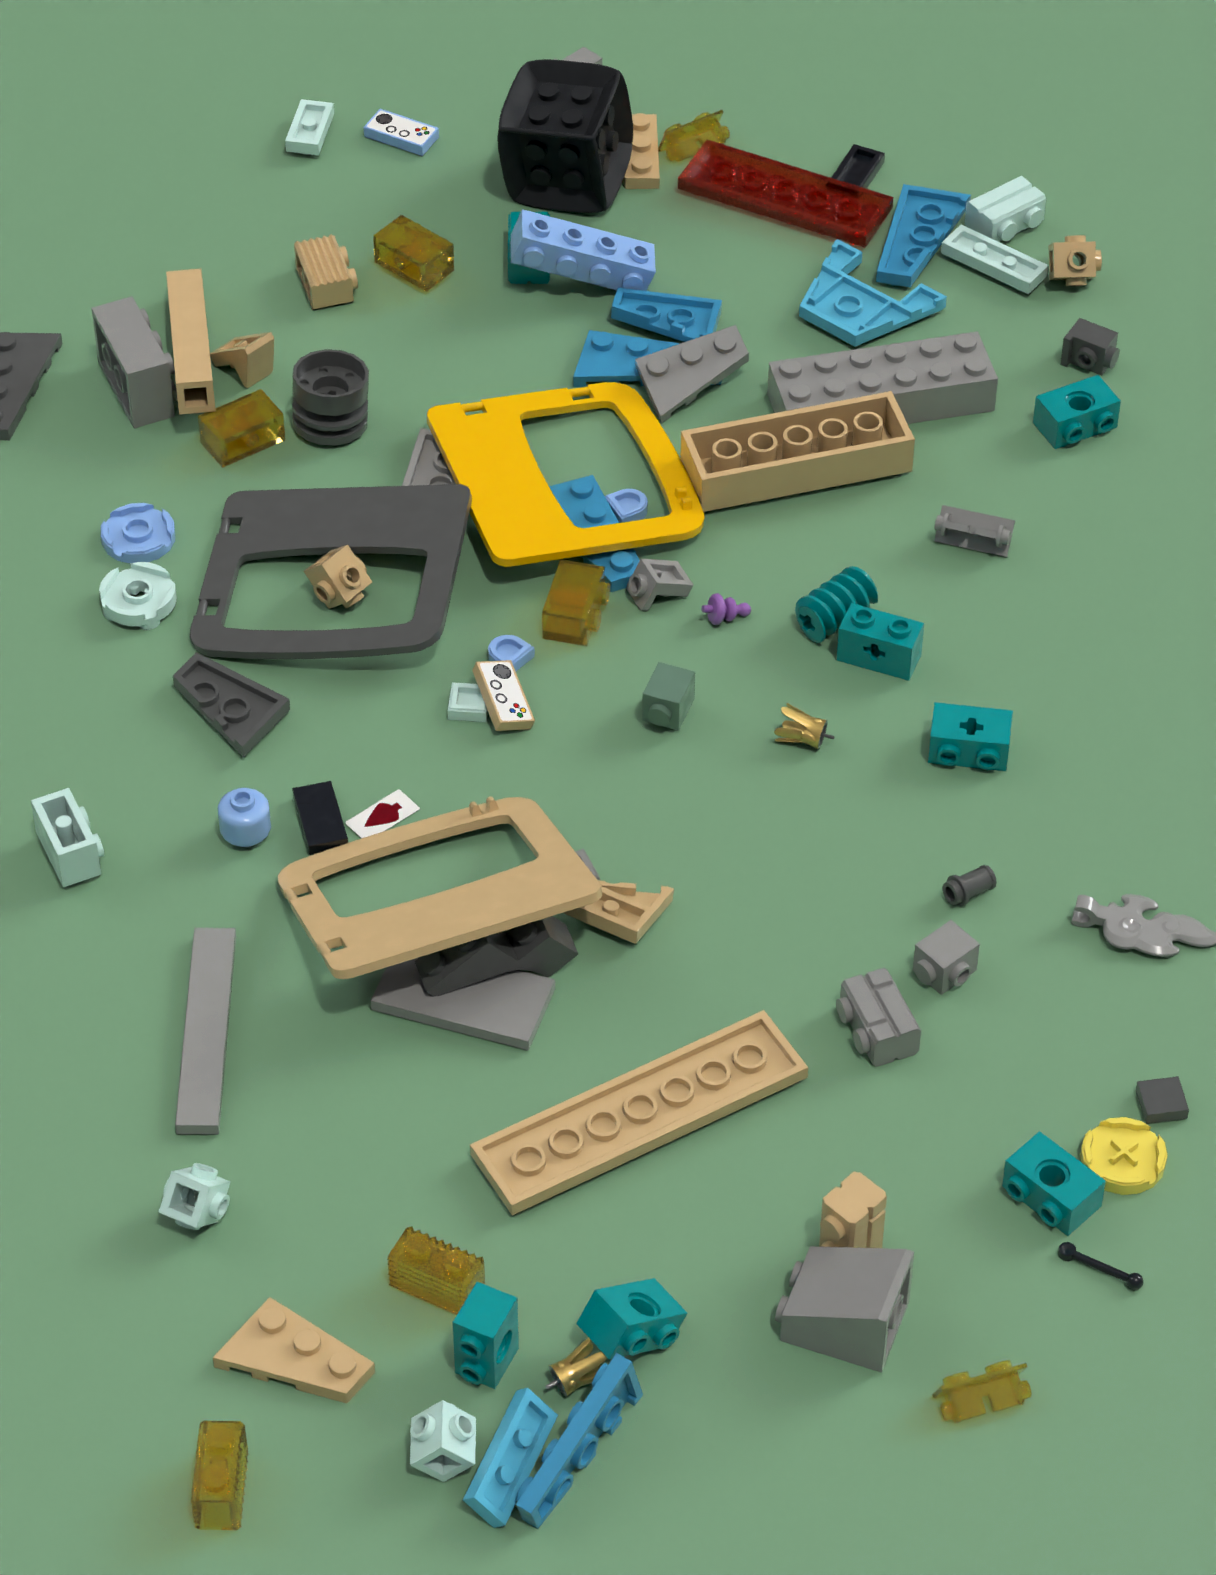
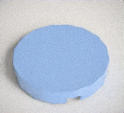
[101,503,175,564]

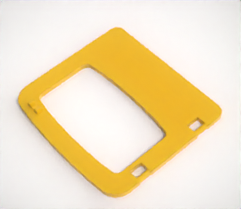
[427,382,705,567]

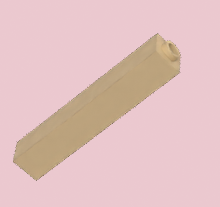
[166,269,216,415]

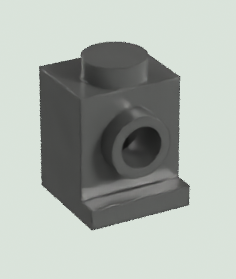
[1060,318,1120,376]

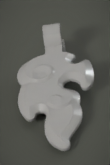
[1071,894,1216,957]

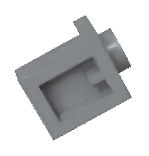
[627,559,693,611]

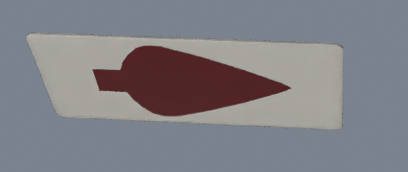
[345,789,420,838]

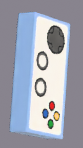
[364,109,439,156]

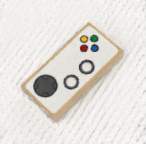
[472,660,535,731]

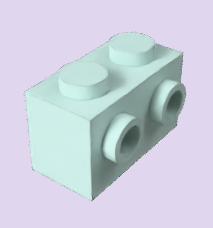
[31,788,104,887]

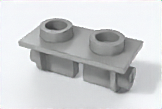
[934,505,1015,557]

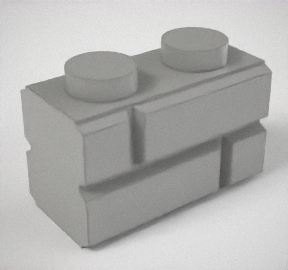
[836,968,921,1067]

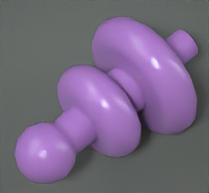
[702,593,751,625]

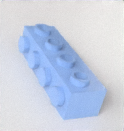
[511,209,656,291]

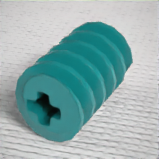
[795,566,878,643]

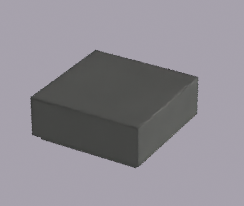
[1136,1076,1189,1124]

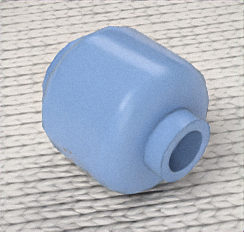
[217,788,271,847]

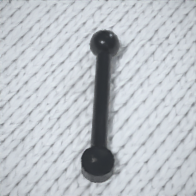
[1058,1242,1144,1290]

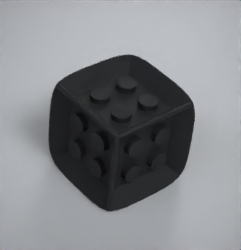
[497,59,633,213]

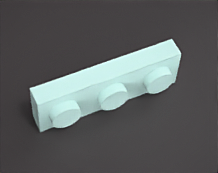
[941,225,1049,294]

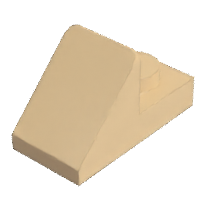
[210,332,274,388]

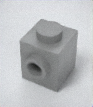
[913,920,980,995]

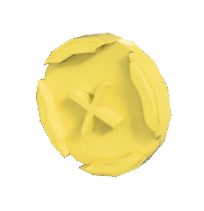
[1080,1117,1168,1195]

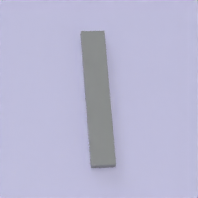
[175,928,236,1134]

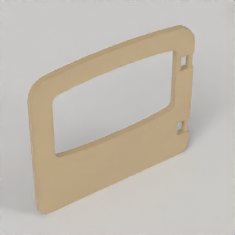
[278,796,602,979]

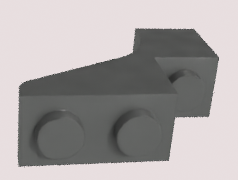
[414,916,578,996]

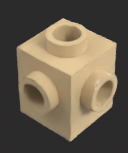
[1048,235,1102,286]
[304,544,372,609]

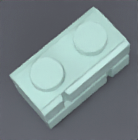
[965,176,1046,242]

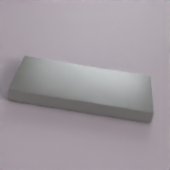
[371,957,555,1051]

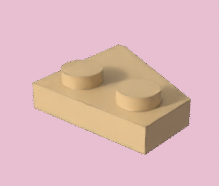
[564,880,674,944]

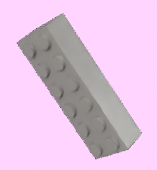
[767,331,998,424]

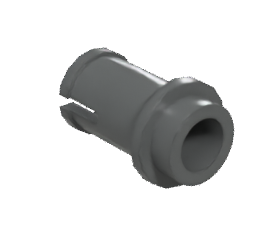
[942,864,997,906]

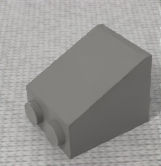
[775,1246,914,1373]

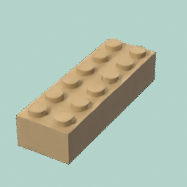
[680,391,915,512]

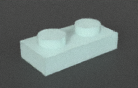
[285,99,334,155]

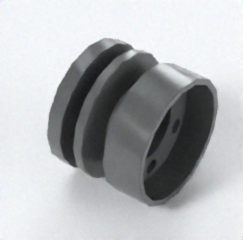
[292,349,369,446]

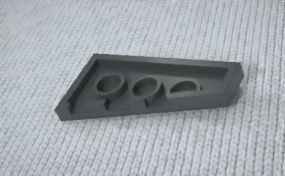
[0,332,63,441]

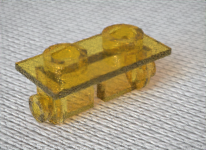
[658,110,730,162]
[932,1360,1032,1423]

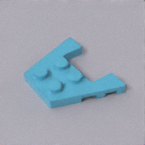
[799,239,947,347]

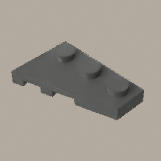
[173,652,290,757]

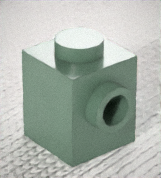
[642,662,695,730]

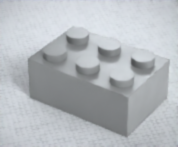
[91,296,177,428]

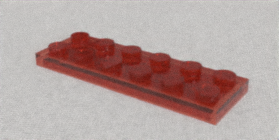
[678,139,894,248]

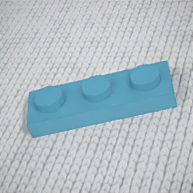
[463,1388,558,1528]

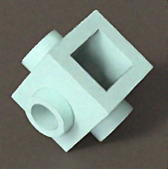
[159,1163,230,1230]
[410,1400,476,1482]

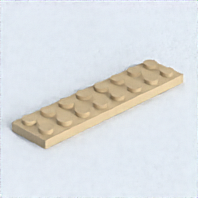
[470,1010,808,1215]

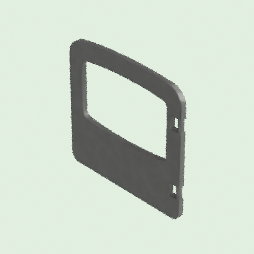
[190,484,472,659]

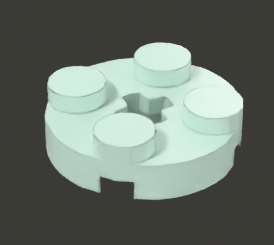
[99,562,177,630]

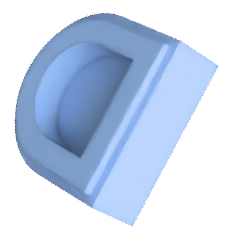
[605,489,648,523]
[488,635,535,671]

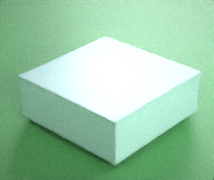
[448,682,488,722]

